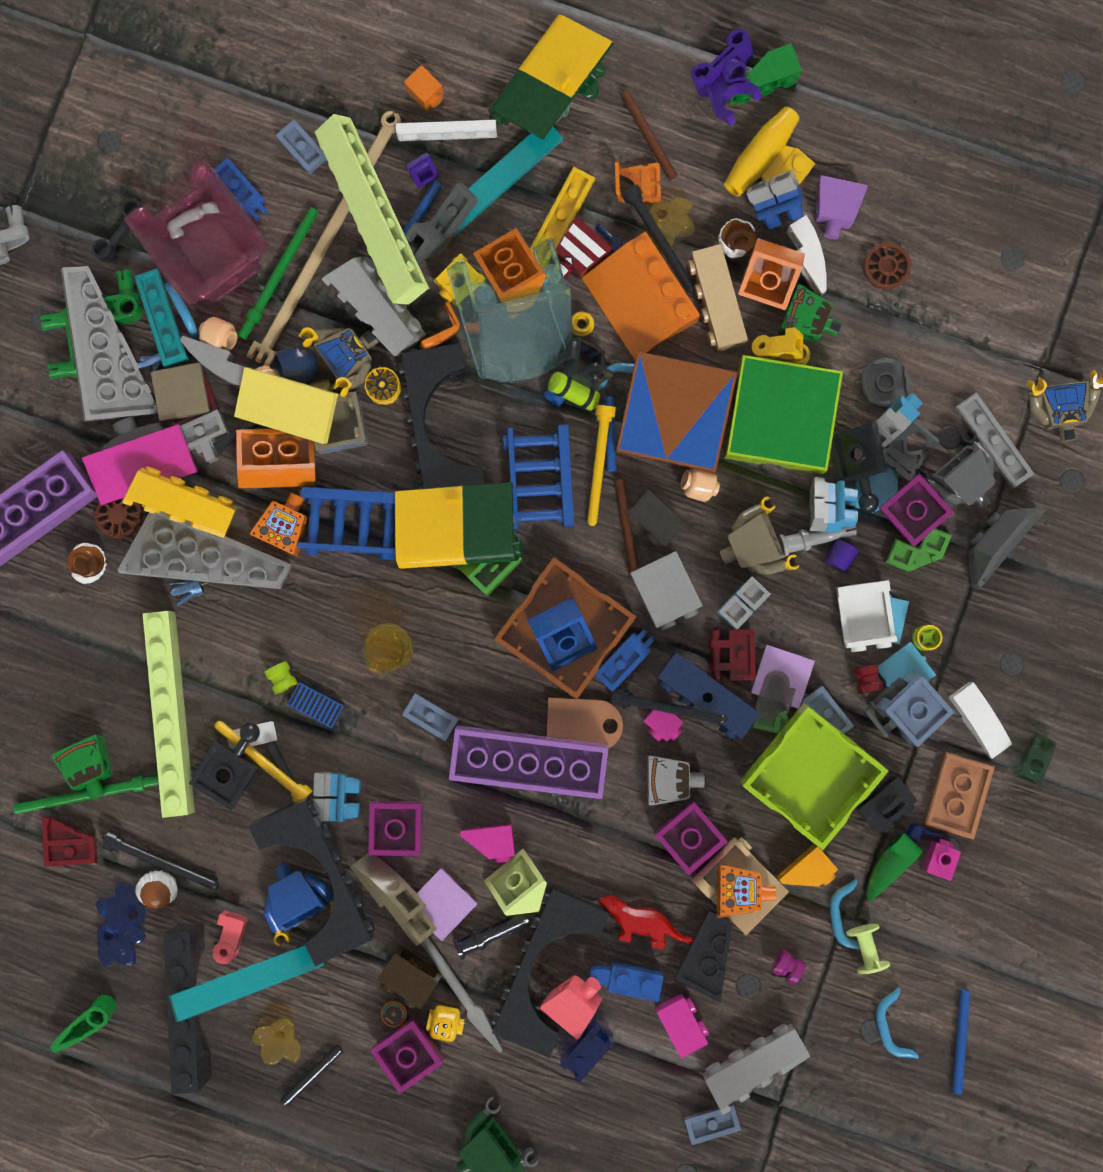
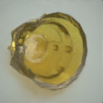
[361,623,414,674]

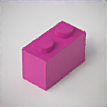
[655,993,709,1058]

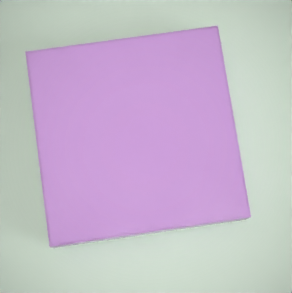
[750,645,815,709]
[417,867,478,941]

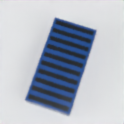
[287,682,344,728]

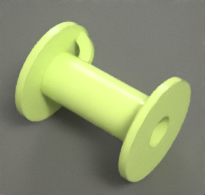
[846,924,890,974]

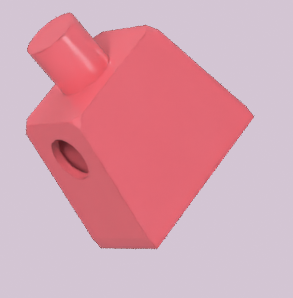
[540,975,602,1040]

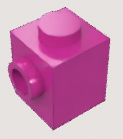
[643,710,683,741]
[921,839,961,881]

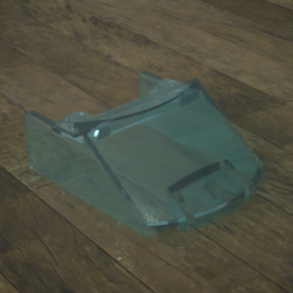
[447,238,572,383]

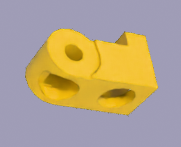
[752,327,804,361]

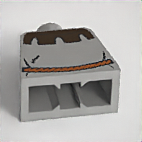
[647,755,705,805]

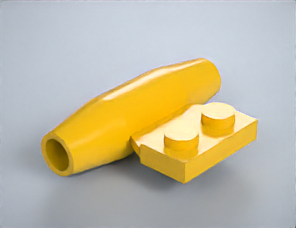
[724,107,815,197]

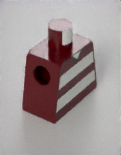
[552,217,612,281]

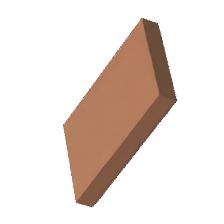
[923,751,995,840]

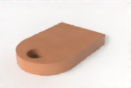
[547,697,623,748]

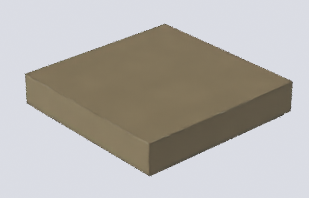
[151,362,211,422]

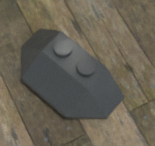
[967,507,1046,589]

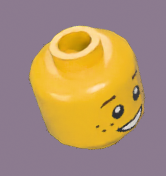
[426,1005,465,1042]

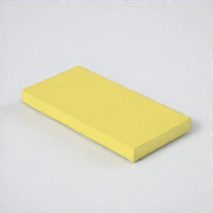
[234,367,338,444]

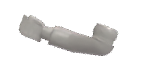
[167,201,219,239]

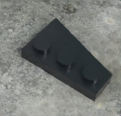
[675,909,732,1003]

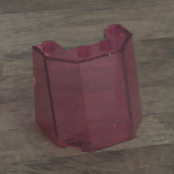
[124,159,270,305]

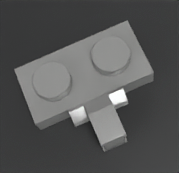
[180,410,229,463]

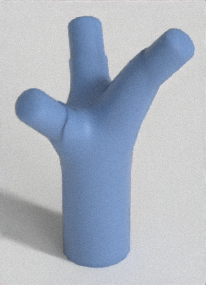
[138,353,162,372]

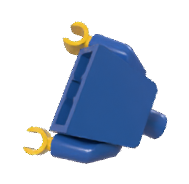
[264,864,334,946]

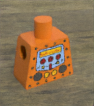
[250,493,308,556]
[717,865,776,918]

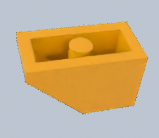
[776,844,838,887]

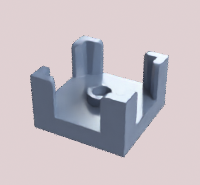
[875,671,955,747]

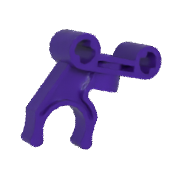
[691,29,762,126]

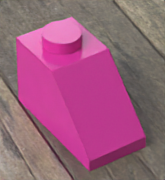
[460,823,515,863]

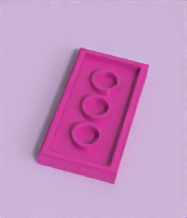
[82,424,198,505]

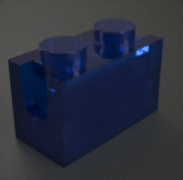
[560,1020,614,1083]

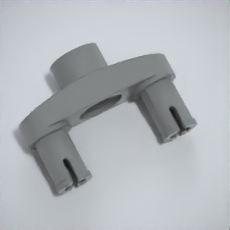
[0,205,29,265]

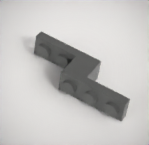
[405,183,479,265]

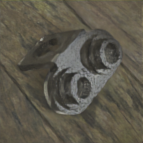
[755,670,796,720]

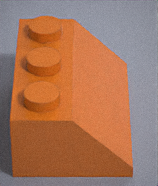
[473,228,546,318]
[236,429,315,488]

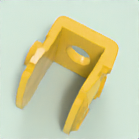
[433,253,487,311]

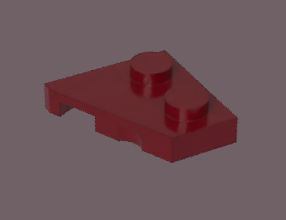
[42,816,98,867]

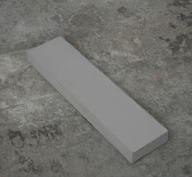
[954,392,1034,489]

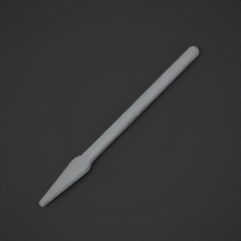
[420,937,503,1052]

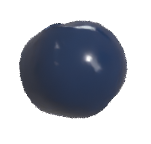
[274,347,319,385]

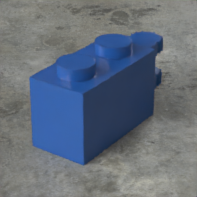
[590,961,664,1002]

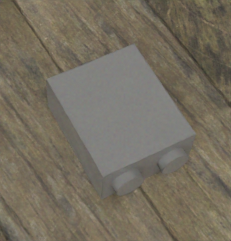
[629,551,702,630]

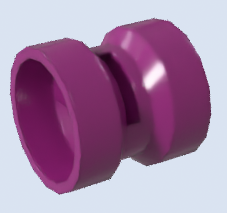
[771,949,806,985]

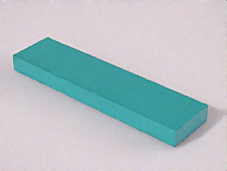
[134,268,189,368]

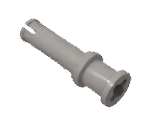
[778,526,856,556]

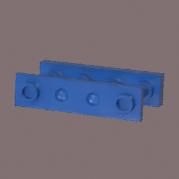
[503,425,574,531]
[297,487,396,560]

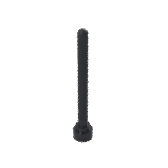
[621,184,695,293]
[612,687,727,724]
[101,829,219,890]

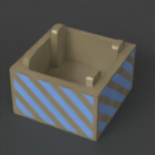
[314,391,369,455]

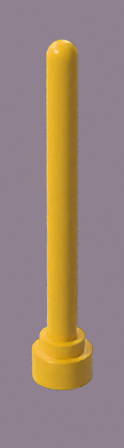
[587,405,616,526]
[215,721,313,802]

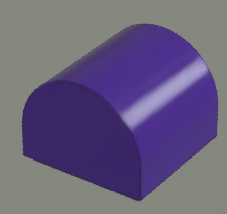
[405,152,439,189]
[823,539,859,574]

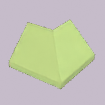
[484,849,547,916]

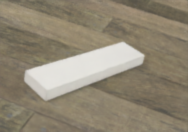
[396,120,497,141]

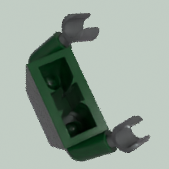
[457,1096,539,1172]

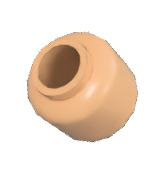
[198,317,237,351]
[680,468,720,502]

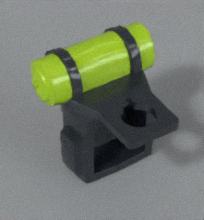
[547,337,614,411]

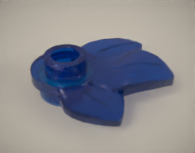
[95,883,146,934]
[97,921,146,968]

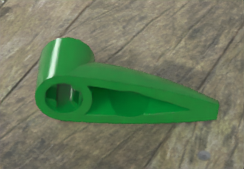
[866,832,923,902]
[49,995,117,1053]

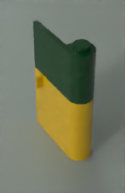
[488,15,614,140]
[395,482,524,569]

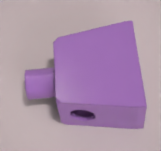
[815,175,868,239]

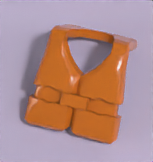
[615,162,661,204]
[419,301,460,350]

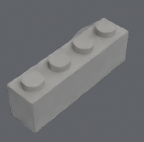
[322,256,426,356]
[703,1024,810,1115]

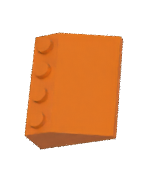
[582,231,700,361]

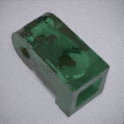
[1012,732,1056,784]

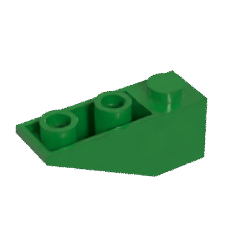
[728,43,802,105]

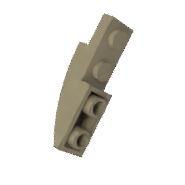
[350,853,437,946]

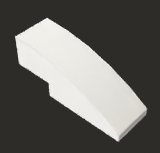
[786,215,826,297]
[948,682,1012,759]

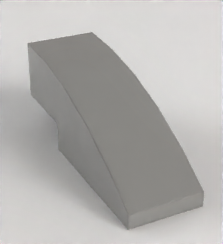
[181,336,244,388]

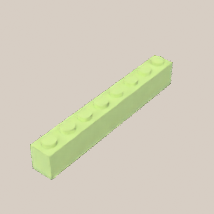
[315,114,429,305]
[143,611,195,818]

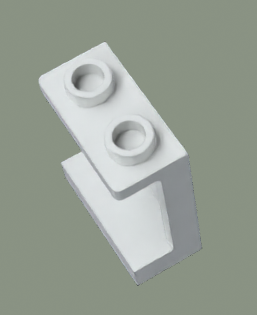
[836,580,897,652]

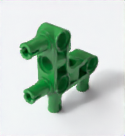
[40,270,144,380]

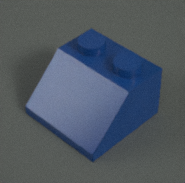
[527,597,598,671]

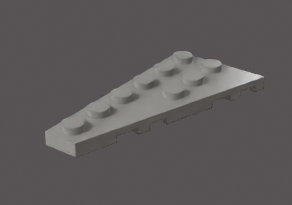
[61,266,158,421]
[118,511,291,589]

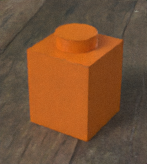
[404,65,444,112]

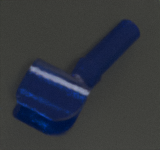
[595,224,623,253]
[906,824,944,841]

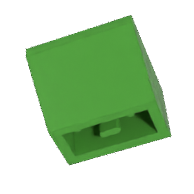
[455,557,522,596]

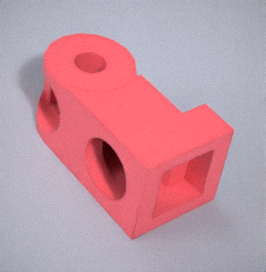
[212,910,249,964]

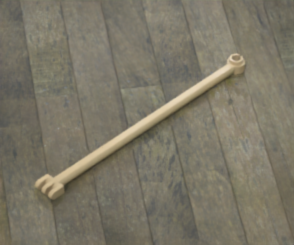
[247,111,402,367]

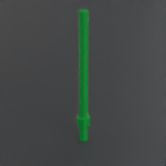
[237,207,319,340]
[14,775,159,814]

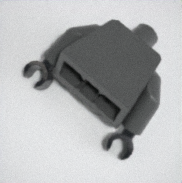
[919,430,995,509]

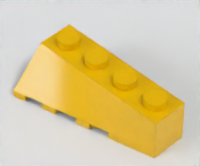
[122,466,237,538]

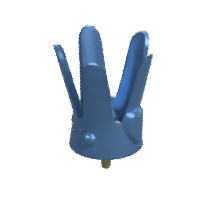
[168,580,208,607]

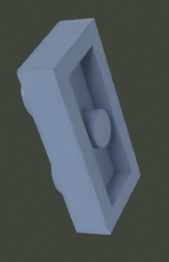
[275,120,327,175]
[802,685,854,734]
[402,693,459,741]
[684,1102,741,1145]

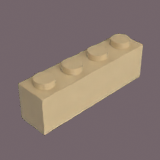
[687,244,748,353]

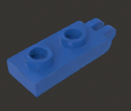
[209,158,268,221]
[595,629,655,692]

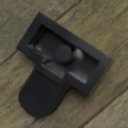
[855,776,918,833]

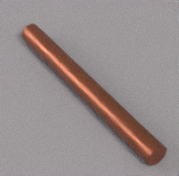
[620,90,678,181]
[615,479,639,579]

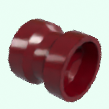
[853,664,884,694]

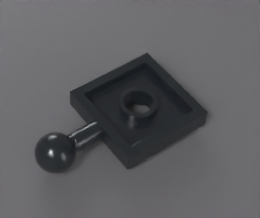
[831,423,887,513]
[189,723,260,811]

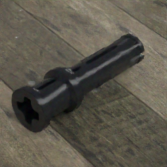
[453,913,530,960]

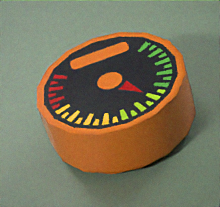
[381,1000,407,1027]

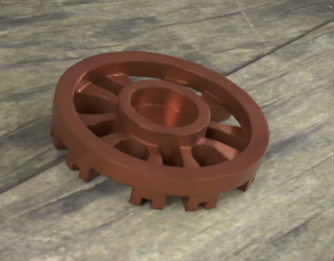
[864,243,911,290]
[94,497,143,539]

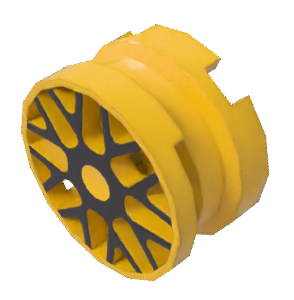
[365,367,401,405]

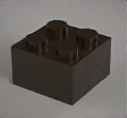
[377,945,442,1009]

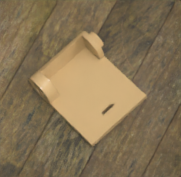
[691,837,789,935]

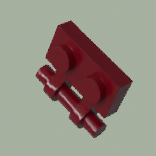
[708,629,756,681]

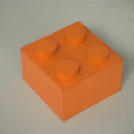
[738,238,805,310]

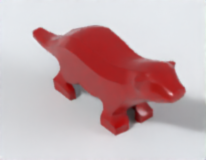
[598,895,694,950]

